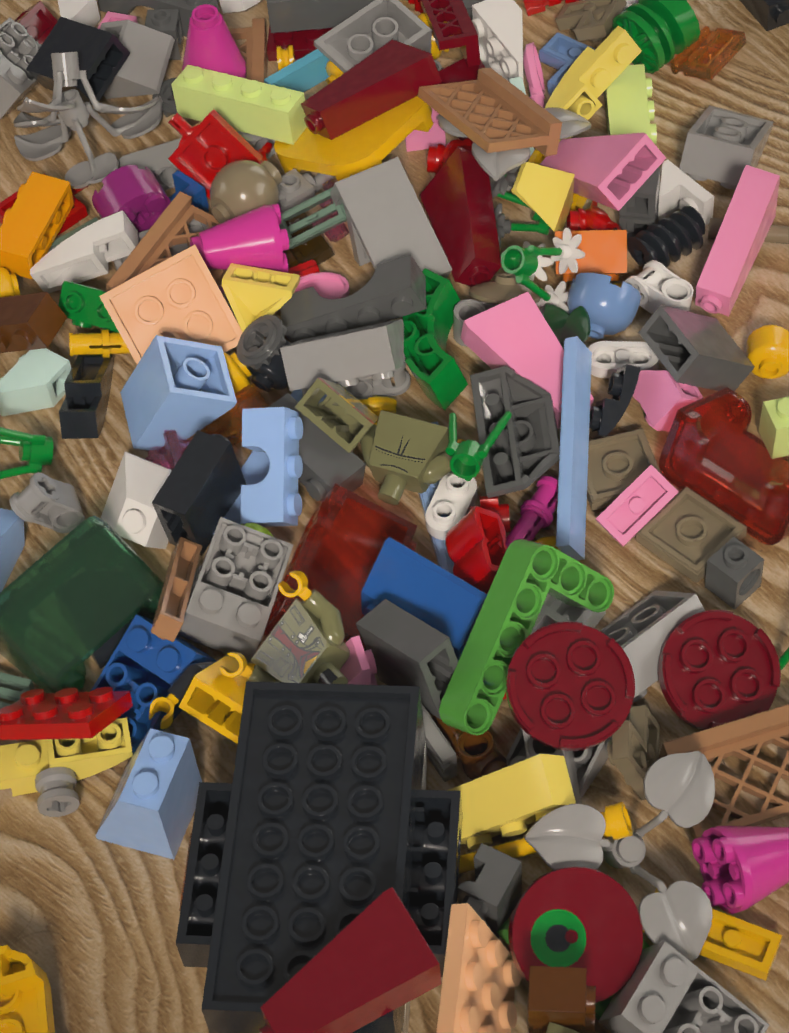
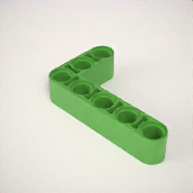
[439,539,614,736]

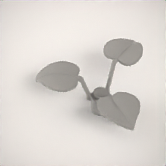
[14,52,158,128]
[14,89,163,189]
[436,107,592,191]
[525,751,715,961]

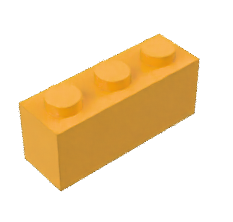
[0,171,74,280]

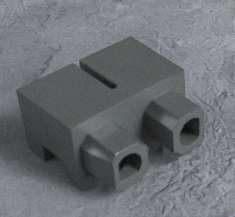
[619,168,661,239]
[457,843,522,938]

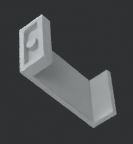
[330,157,453,279]

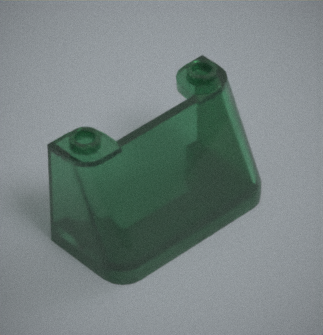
[0,516,164,693]

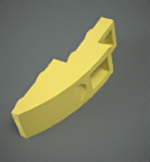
[544,26,642,142]
[0,717,133,797]

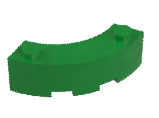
[402,268,468,410]

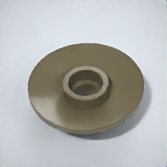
[469,273,540,304]

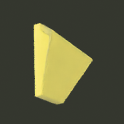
[511,162,575,232]
[222,263,300,333]

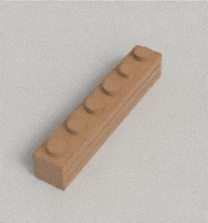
[151,537,202,642]

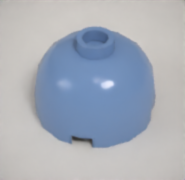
[567,273,642,339]

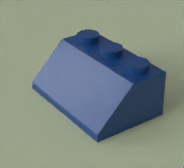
[361,537,487,661]

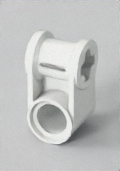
[625,260,694,314]

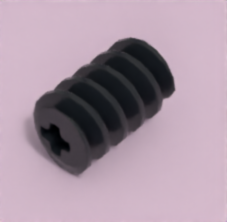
[627,206,706,273]

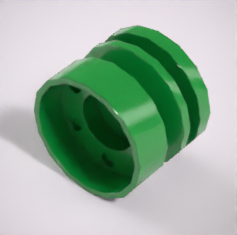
[612,0,700,74]

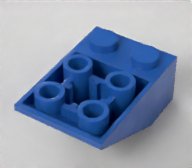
[91,614,217,754]

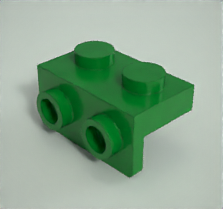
[58,281,119,333]

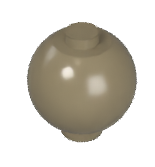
[210,160,282,223]

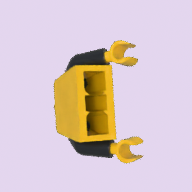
[149,656,256,772]

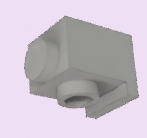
[278,168,317,213]

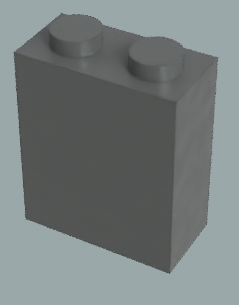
[638,305,755,394]
[356,599,458,720]

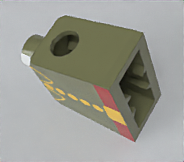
[295,378,379,453]

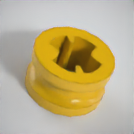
[277,45,295,70]

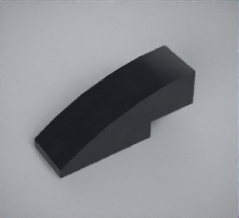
[59,354,114,439]

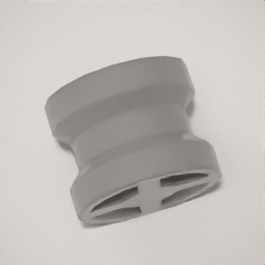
[35,767,80,817]

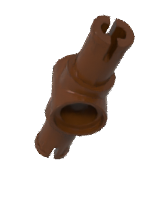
[432,716,507,780]

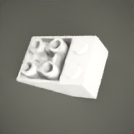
[471,0,524,83]

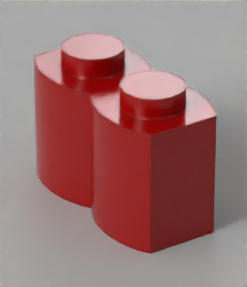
[446,506,507,594]

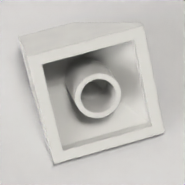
[99,452,172,549]

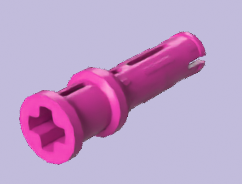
[505,476,558,548]

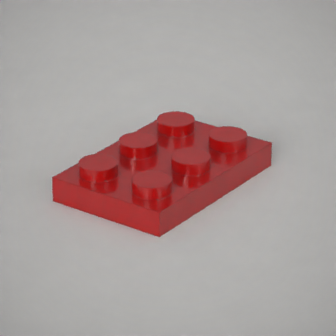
[0,687,133,740]

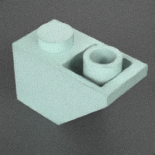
[0,348,71,416]

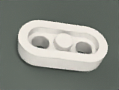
[588,341,659,378]
[425,472,478,540]

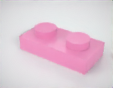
[596,465,679,547]

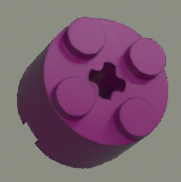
[92,165,171,233]

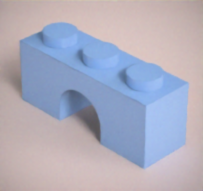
[240,407,303,527]

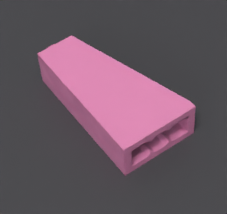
[540,133,666,211]
[695,165,780,317]
[461,292,594,429]

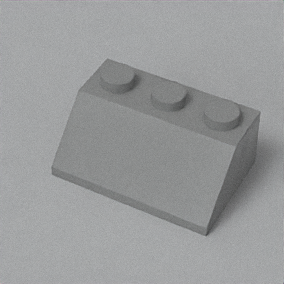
[280,319,404,395]
[600,590,705,703]

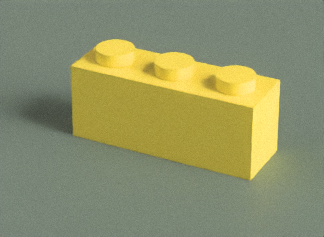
[447,754,576,850]

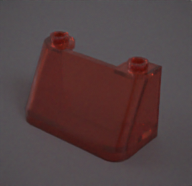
[659,387,789,545]
[263,483,417,651]

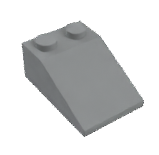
[314,0,432,73]
[679,105,774,190]

